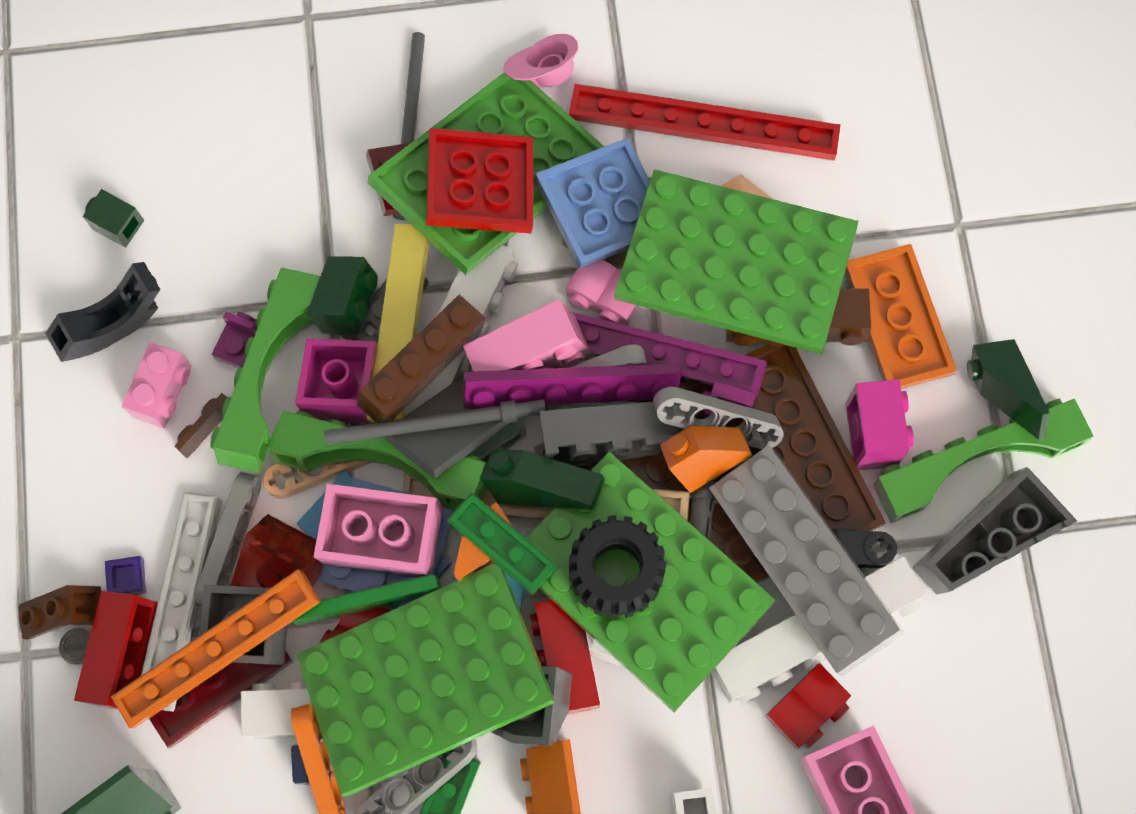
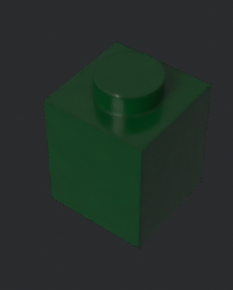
[82,189,145,248]

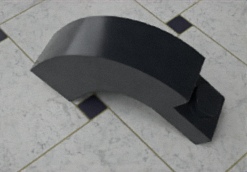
[45,261,161,362]

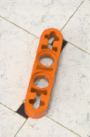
[291,703,347,814]

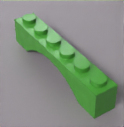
[210,267,320,473]
[873,398,1094,523]
[267,410,486,510]

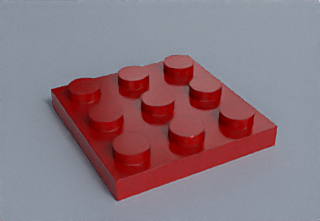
[426,128,533,234]

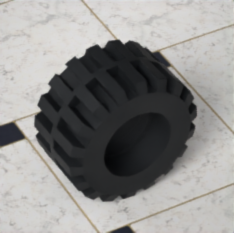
[569,515,666,619]

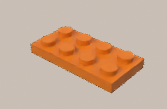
[845,244,957,389]

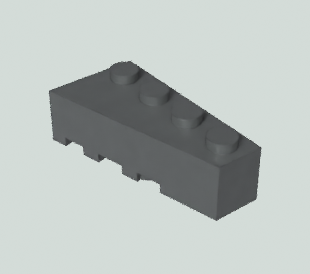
[539,402,685,467]
[912,467,1078,595]

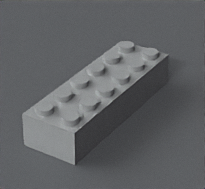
[709,445,905,676]

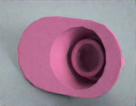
[503,34,578,88]

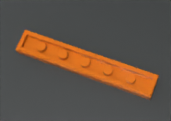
[111,569,321,729]

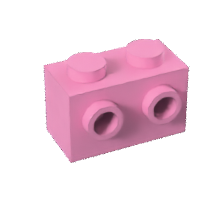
[121,342,192,429]

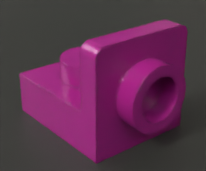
[211,312,258,368]
[700,381,756,419]

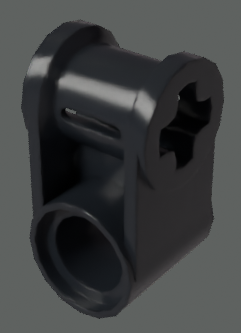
[832,529,898,569]

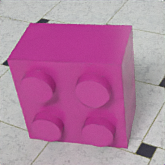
[295,338,377,423]
[845,380,914,470]

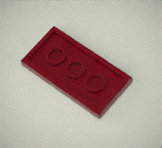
[149,649,294,749]

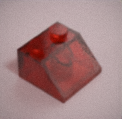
[230,514,324,588]

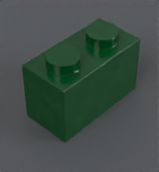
[307,256,378,335]

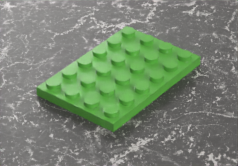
[367,73,604,275]
[614,169,859,354]
[526,452,776,713]
[296,563,555,797]

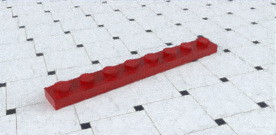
[569,83,841,161]

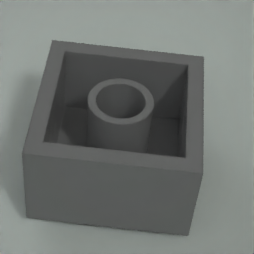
[200,585,287,665]

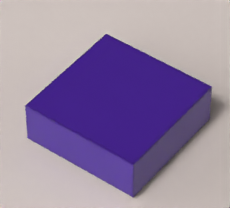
[105,556,147,595]

